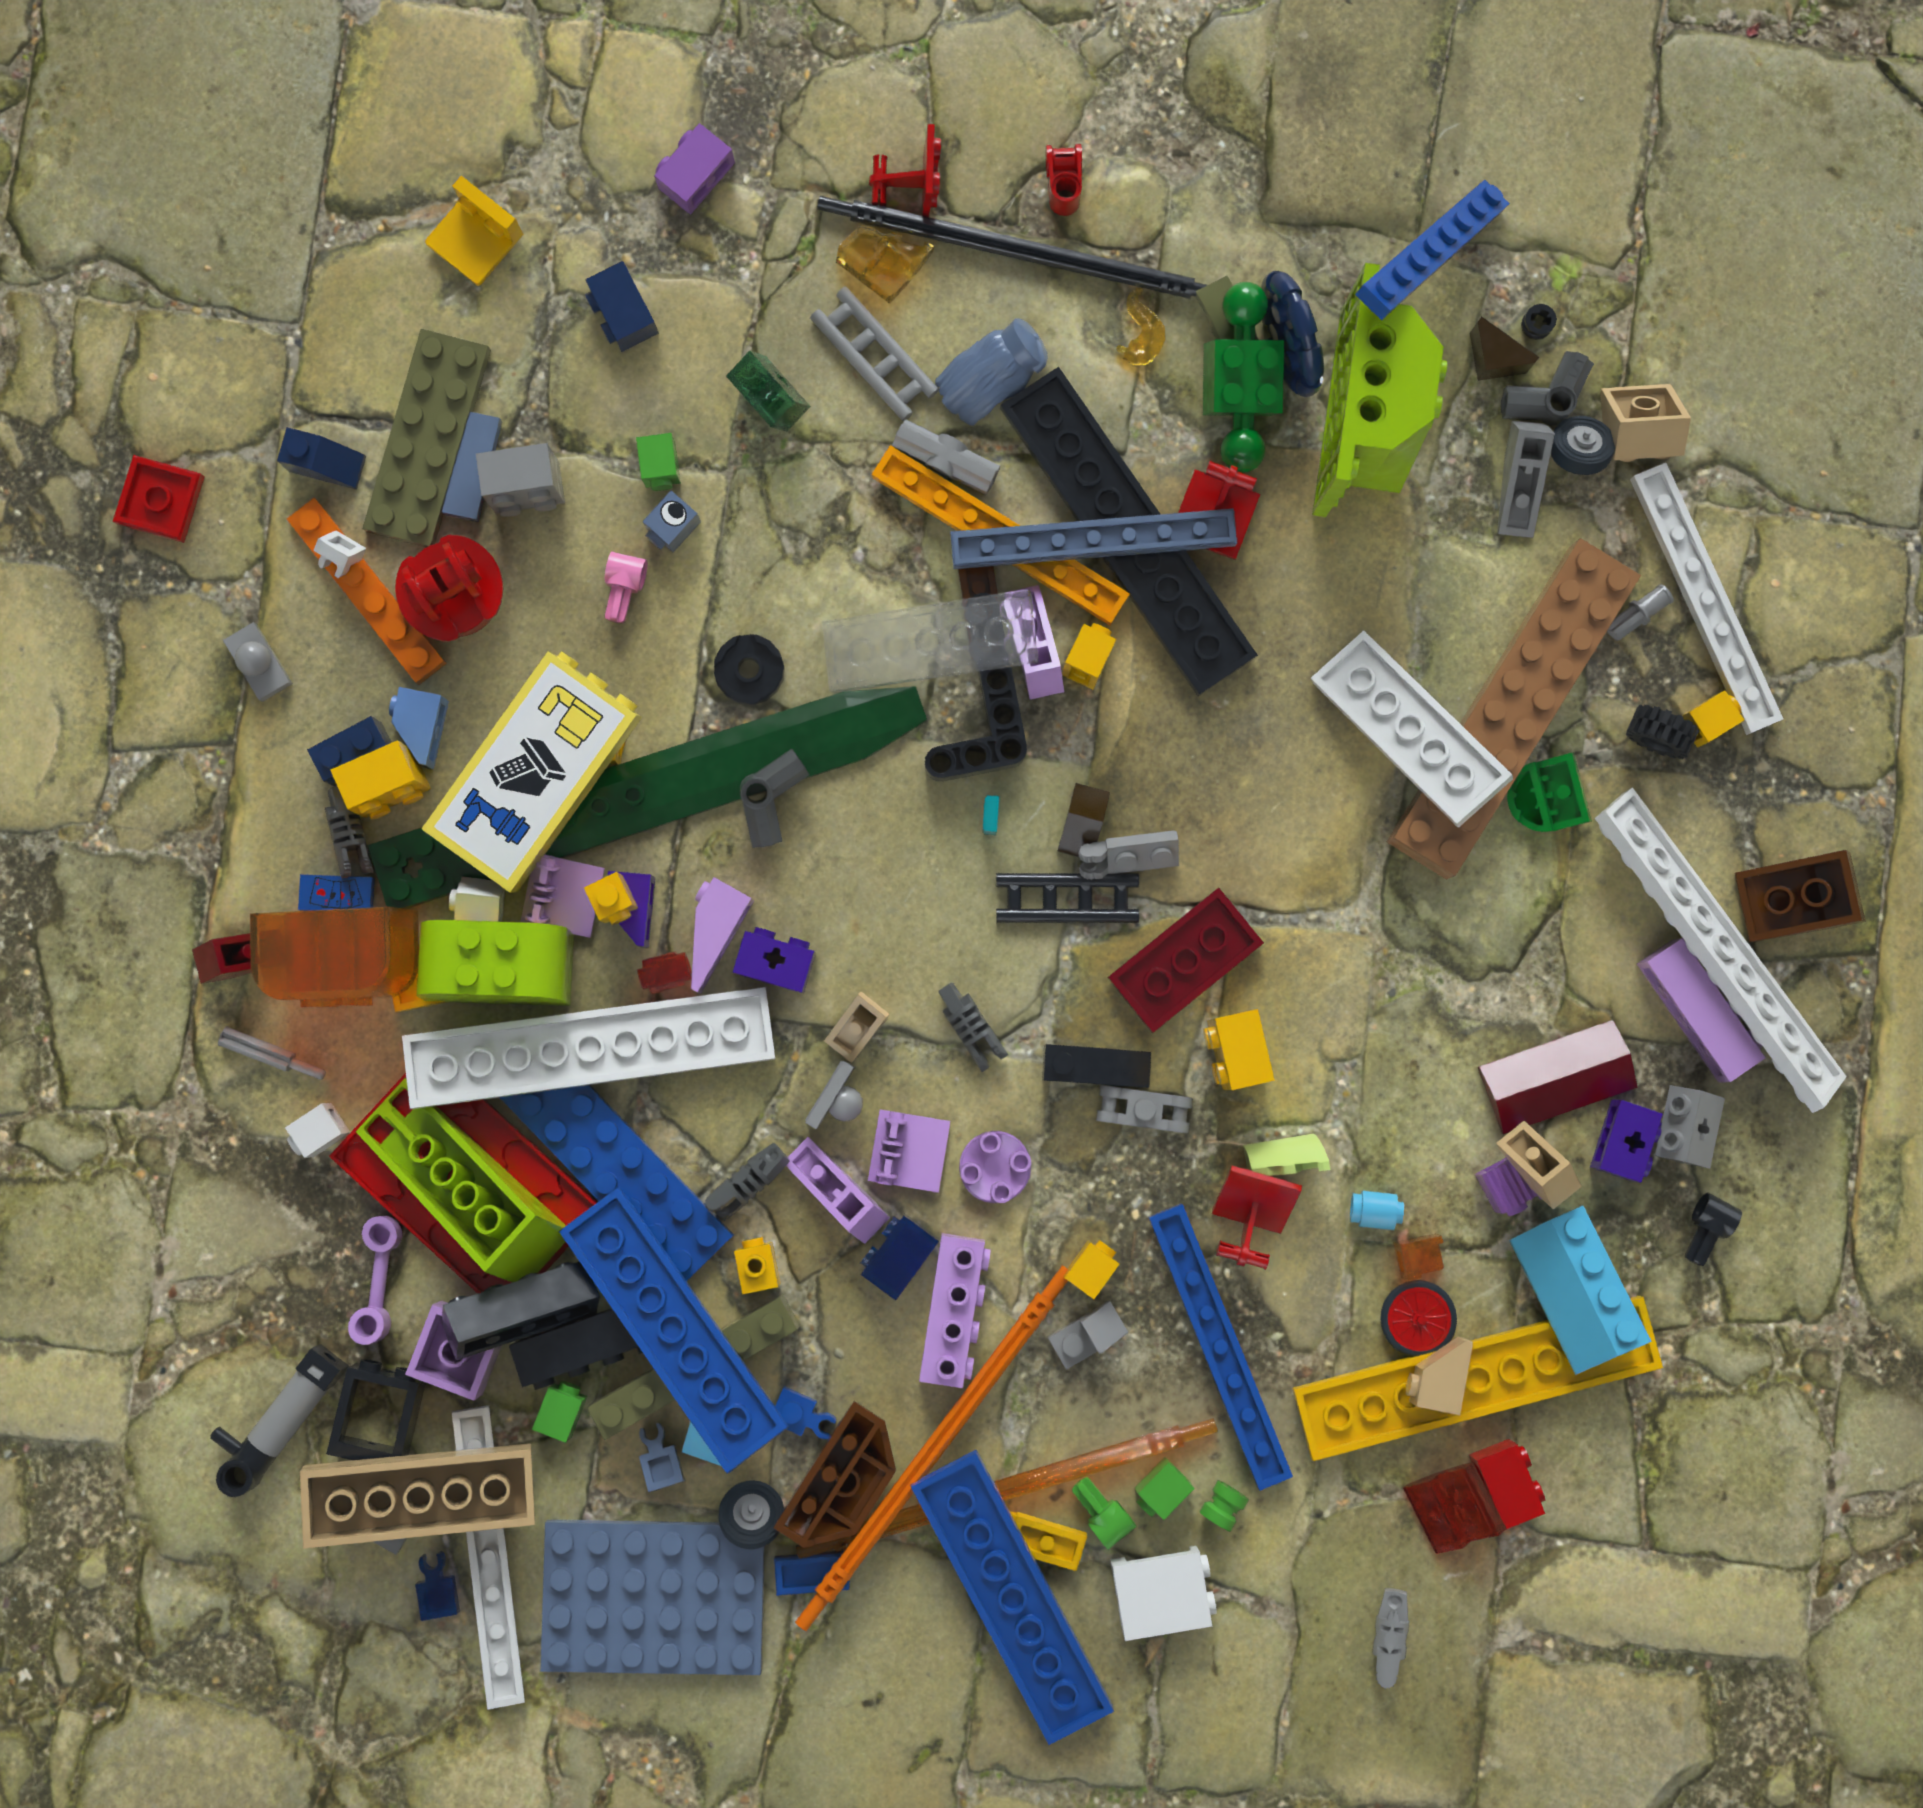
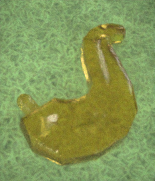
[1116,287,1166,366]

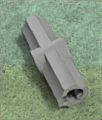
[892,419,1000,495]

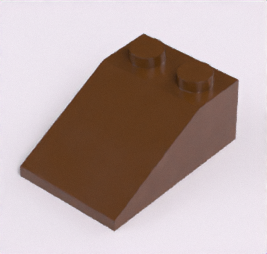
[1735,850,1866,942]

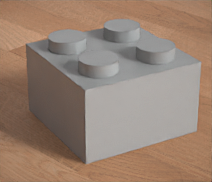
[476,443,565,517]

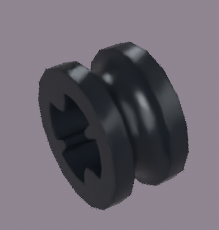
[1521,304,1557,340]

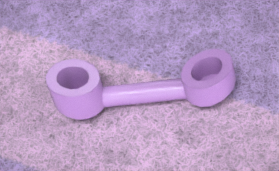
[348,1216,402,1345]

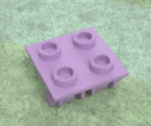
[521,855,605,938]
[868,1109,951,1193]

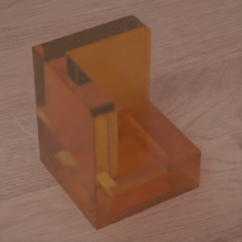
[1393,1233,1444,1281]

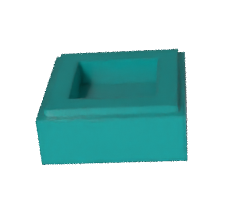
[982,795,999,836]

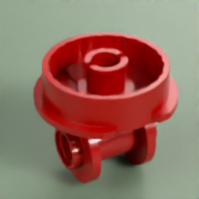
[395,534,504,642]

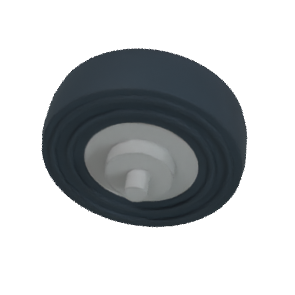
[1551,416,1615,475]
[718,1480,784,1549]

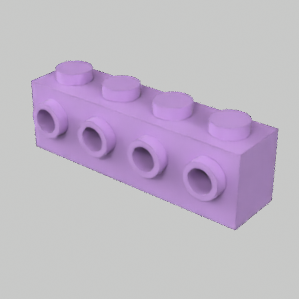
[919,1233,991,1388]

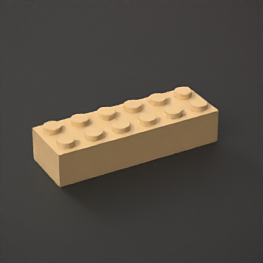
[300,1443,535,1549]

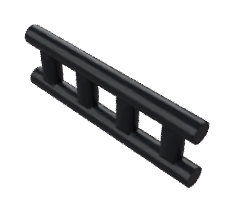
[996,873,1139,923]

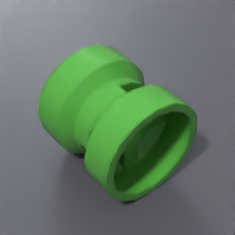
[1199,1480,1249,1532]

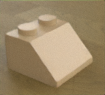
[1600,384,1691,462]

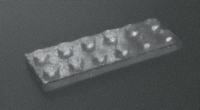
[822,589,1039,693]

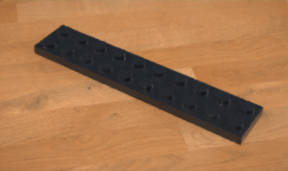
[1000,367,1258,696]

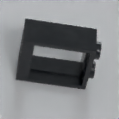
[326,1359,426,1460]

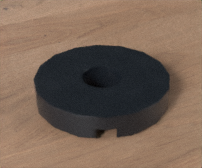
[714,634,785,705]

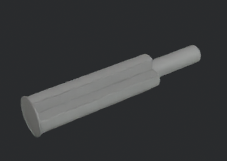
[218,1026,326,1080]

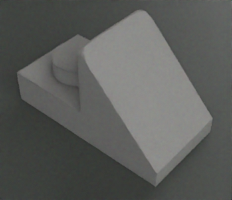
[1047,1300,1128,1370]

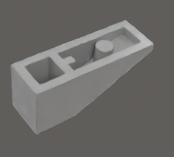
[1497,420,1555,538]

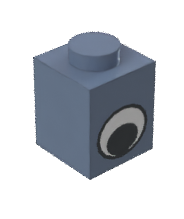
[642,490,701,553]

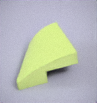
[1243,1134,1330,1176]

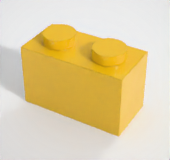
[1062,623,1116,690]

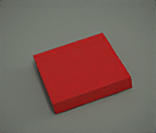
[112,455,205,543]

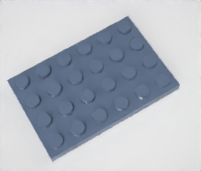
[540,1520,765,1675]

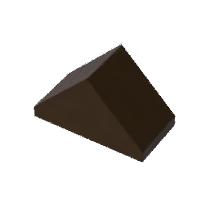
[1470,316,1539,381]
[1057,783,1110,857]

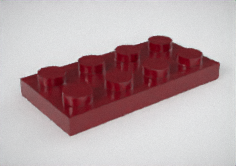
[1107,888,1264,1033]

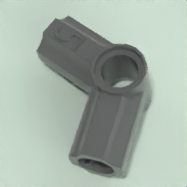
[1500,351,1594,426]
[740,749,810,848]

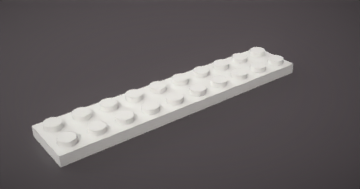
[1595,787,1847,1113]
[402,987,775,1109]

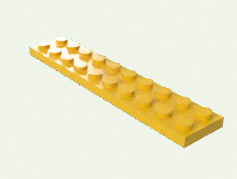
[1292,1296,1663,1461]

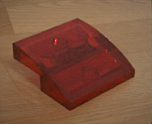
[1403,1462,1507,1554]

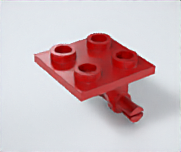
[869,124,941,217]
[1178,460,1261,560]
[1212,1166,1302,1270]

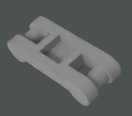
[1096,1085,1193,1133]

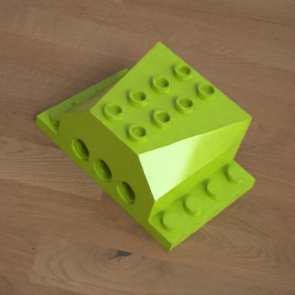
[1312,263,1447,517]

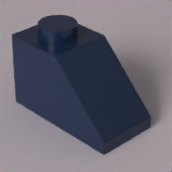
[277,427,366,490]

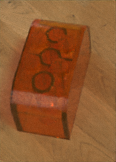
[250,907,419,1008]

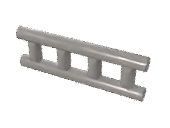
[810,286,939,421]

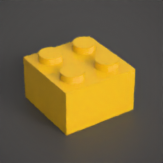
[331,740,431,820]
[1203,1009,1275,1090]

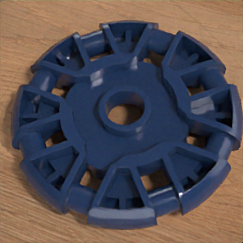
[1261,271,1324,397]

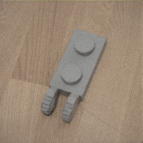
[1078,830,1179,880]

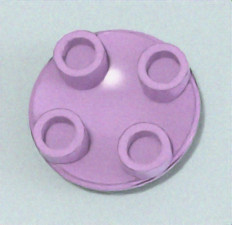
[959,1131,1031,1203]

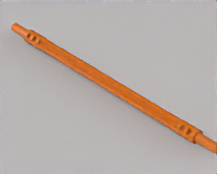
[795,1265,1068,1631]

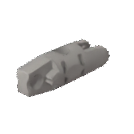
[1372,1588,1410,1689]

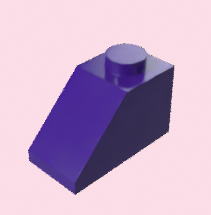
[607,871,655,948]

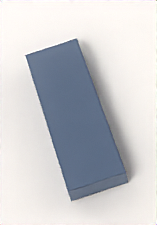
[442,412,502,522]

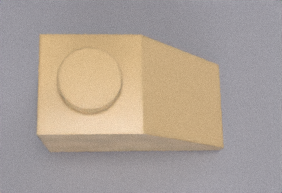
[1496,1121,1582,1209]
[1406,1337,1473,1415]

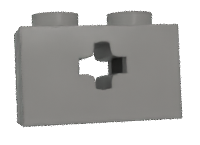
[1655,1085,1725,1169]

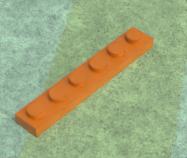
[286,497,447,685]

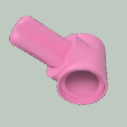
[605,552,648,623]

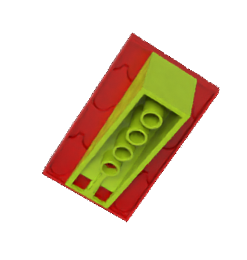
[329,1073,597,1294]

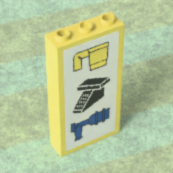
[422,651,642,893]

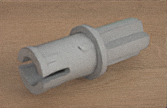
[1607,584,1674,641]

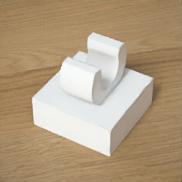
[313,531,366,578]

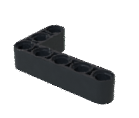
[925,593,1027,782]

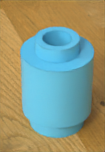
[1350,1191,1404,1230]

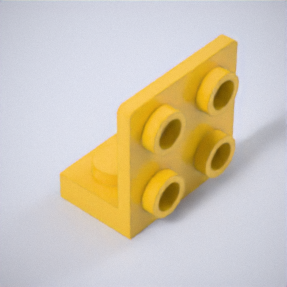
[425,176,524,286]

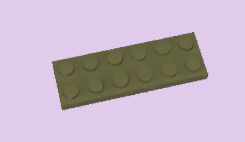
[362,329,491,548]

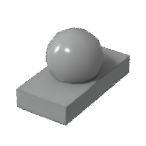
[223,622,293,702]
[805,1061,863,1129]

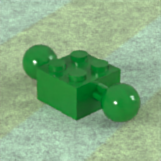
[1203,282,1284,473]

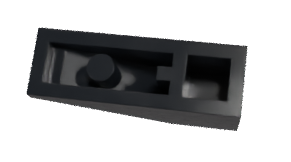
[1042,1044,1151,1088]

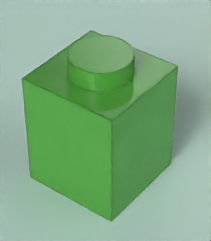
[636,433,681,491]
[532,1381,588,1443]
[1135,1457,1195,1520]

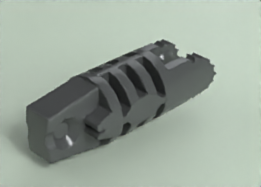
[325,786,373,878]
[938,983,1008,1072]
[704,1143,790,1221]

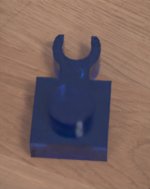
[415,1551,460,1621]

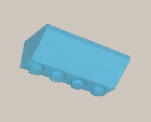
[1509,1206,1652,1375]

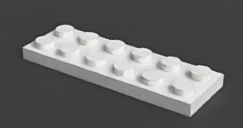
[1311,631,1513,828]

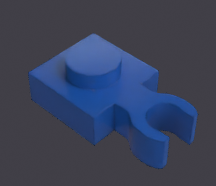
[775,1386,837,1439]

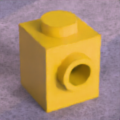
[584,872,638,925]
[734,1237,781,1295]

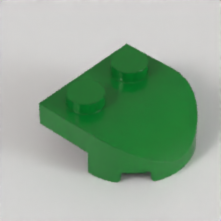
[1507,753,1592,832]

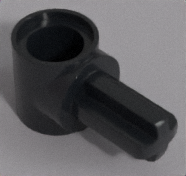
[1685,1192,1742,1266]

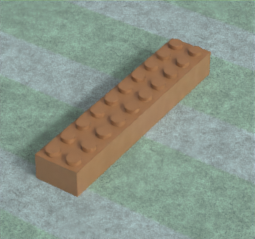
[1386,538,1641,880]

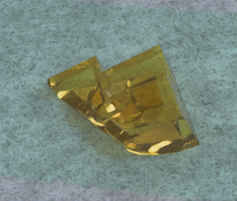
[836,224,935,304]

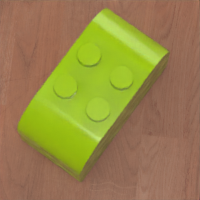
[416,920,574,1006]

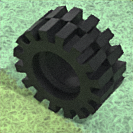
[1626,705,1699,759]

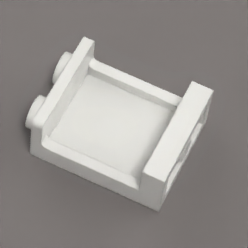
[1110,1546,1217,1641]

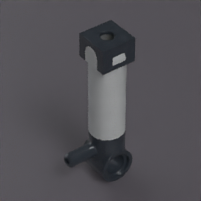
[210,1344,349,1497]

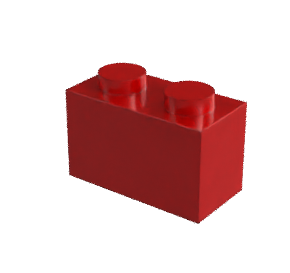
[1469,1439,1546,1530]

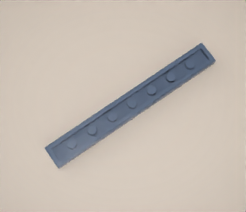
[950,508,1237,569]

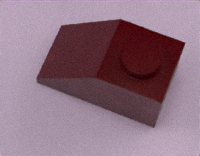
[192,929,286,984]

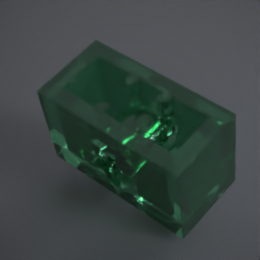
[726,350,811,432]

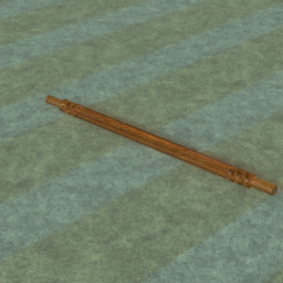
[796,1418,1218,1559]

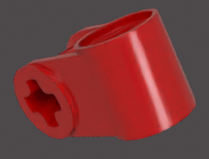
[1045,144,1082,216]

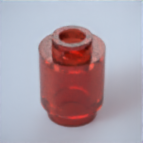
[637,951,692,994]

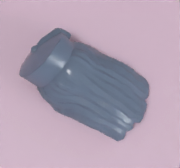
[935,318,1048,426]

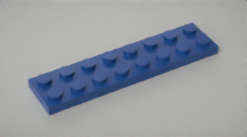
[499,1085,734,1281]
[559,1187,789,1473]
[911,1450,1114,1745]

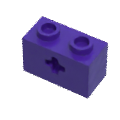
[733,927,816,994]
[1590,1099,1663,1183]

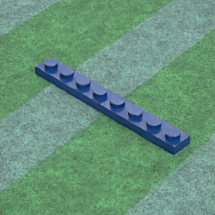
[1355,180,1510,320]
[1148,1204,1293,1491]

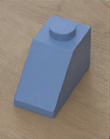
[389,687,449,770]

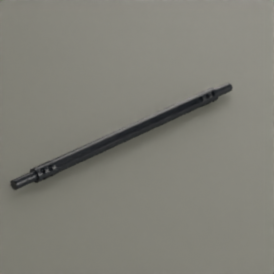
[817,196,1207,299]

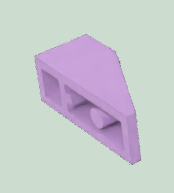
[1005,585,1064,700]
[691,877,754,994]
[786,1137,890,1244]

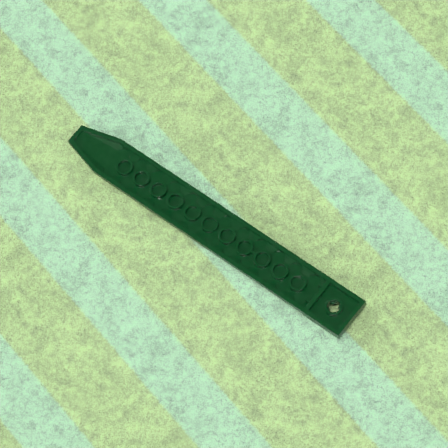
[367,686,927,914]

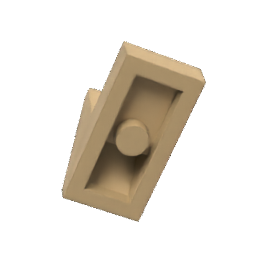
[824,992,889,1063]

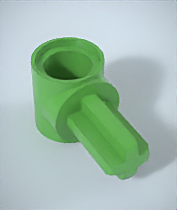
[1072,1477,1137,1550]

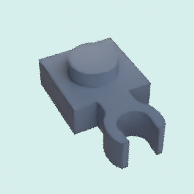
[639,1423,685,1493]

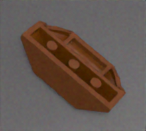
[773,1401,896,1548]

